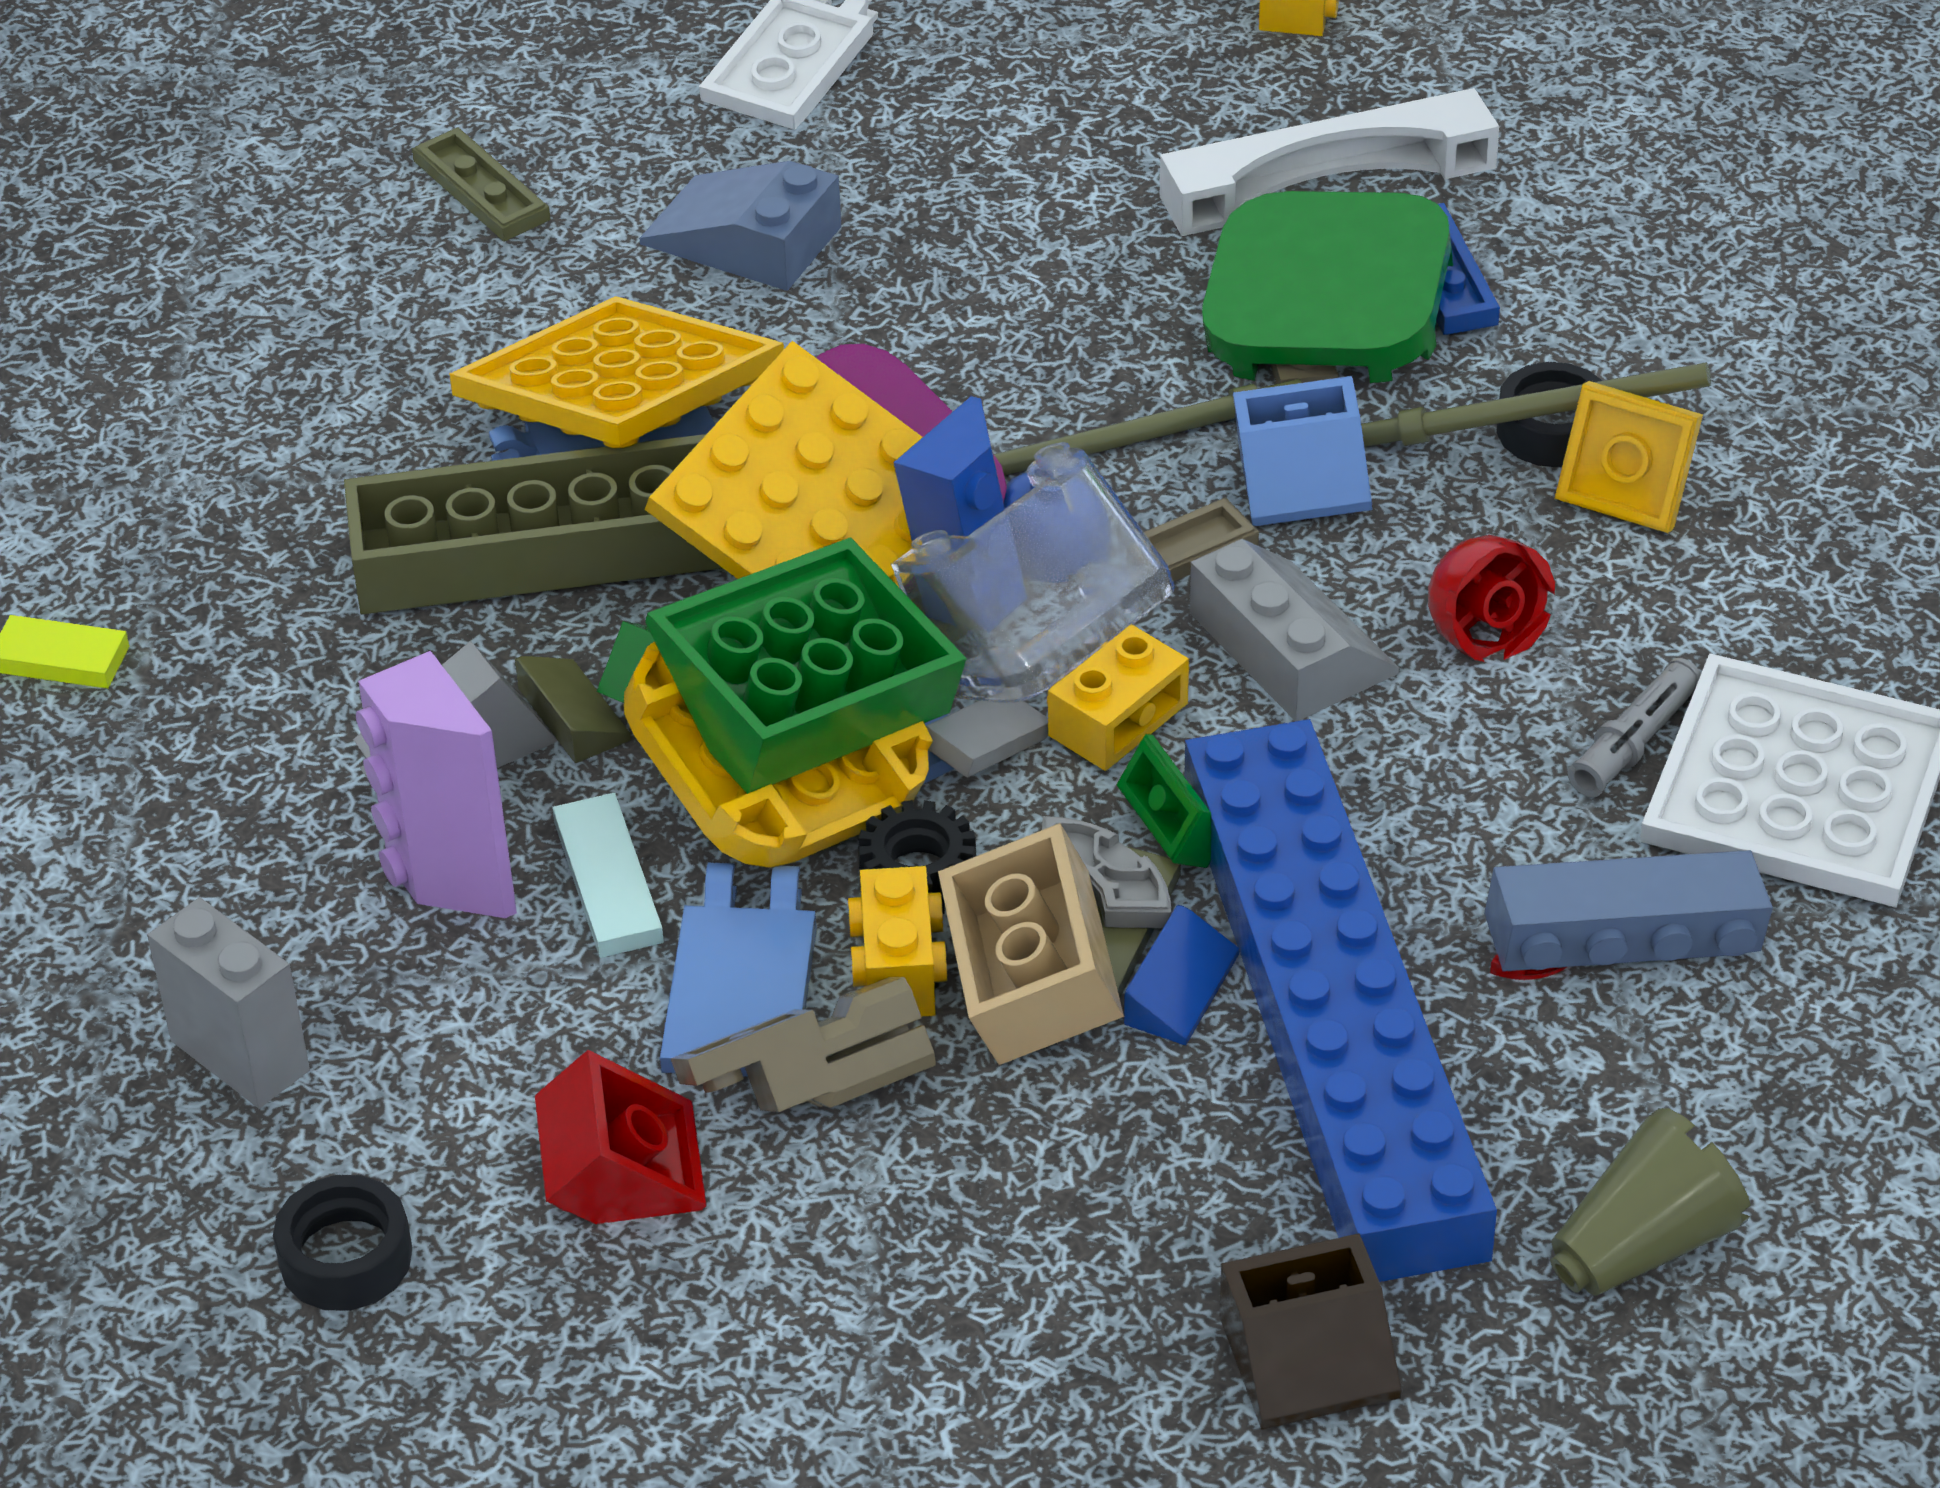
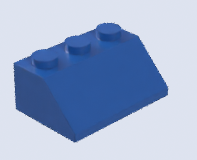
[893,396,1024,633]

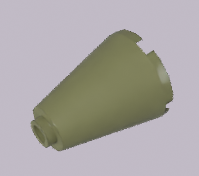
[1550,1108,1751,1296]

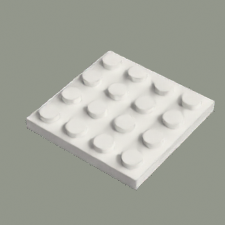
[1640,653,1940,908]

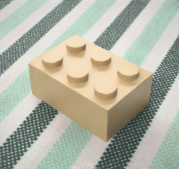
[938,823,1124,1065]

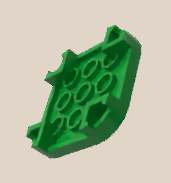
[1202,191,1453,384]

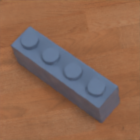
[1484,850,1773,971]

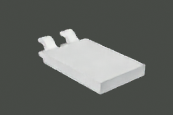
[699,0,878,130]

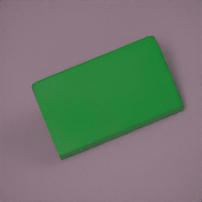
[1117,734,1211,868]

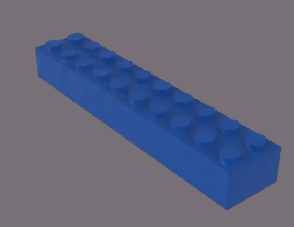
[1184,719,1497,1282]

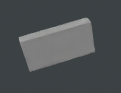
[926,688,1048,778]

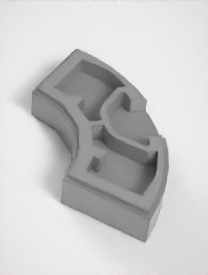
[1042,816,1171,928]

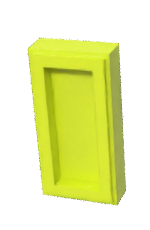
[0,615,130,689]

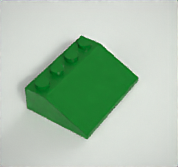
[645,537,967,794]

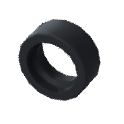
[1496,362,1603,468]
[273,1175,413,1311]

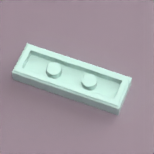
[552,793,664,958]

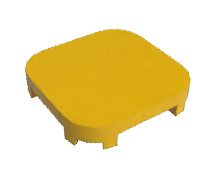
[624,641,933,868]

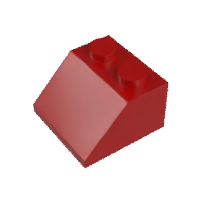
[535,1050,707,1224]

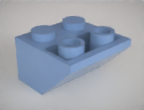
[1233,376,1372,526]

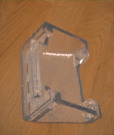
[891,442,1175,703]

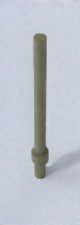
[1361,362,1711,447]
[994,378,1302,476]

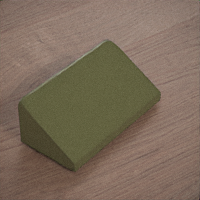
[515,656,631,764]

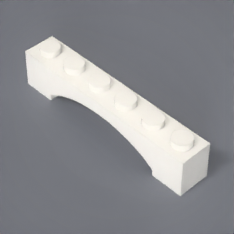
[1160,88,1499,236]

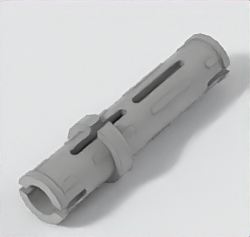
[1568,658,1701,797]

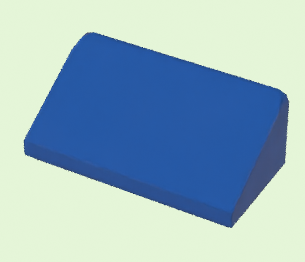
[1124,904,1239,1046]

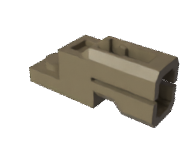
[670,977,936,1112]

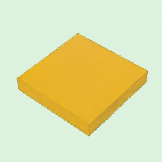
[1554,381,1703,533]

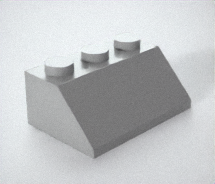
[1190,539,1399,721]

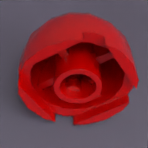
[1428,535,1555,662]

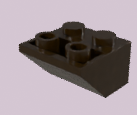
[1219,1233,1402,1430]

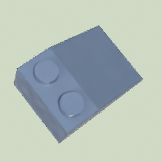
[639,161,841,291]

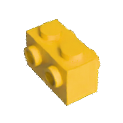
[1047,624,1189,771]
[848,866,947,1017]

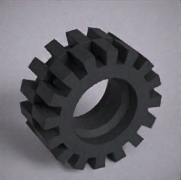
[858,800,976,914]

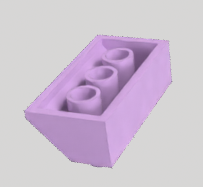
[356,651,517,918]

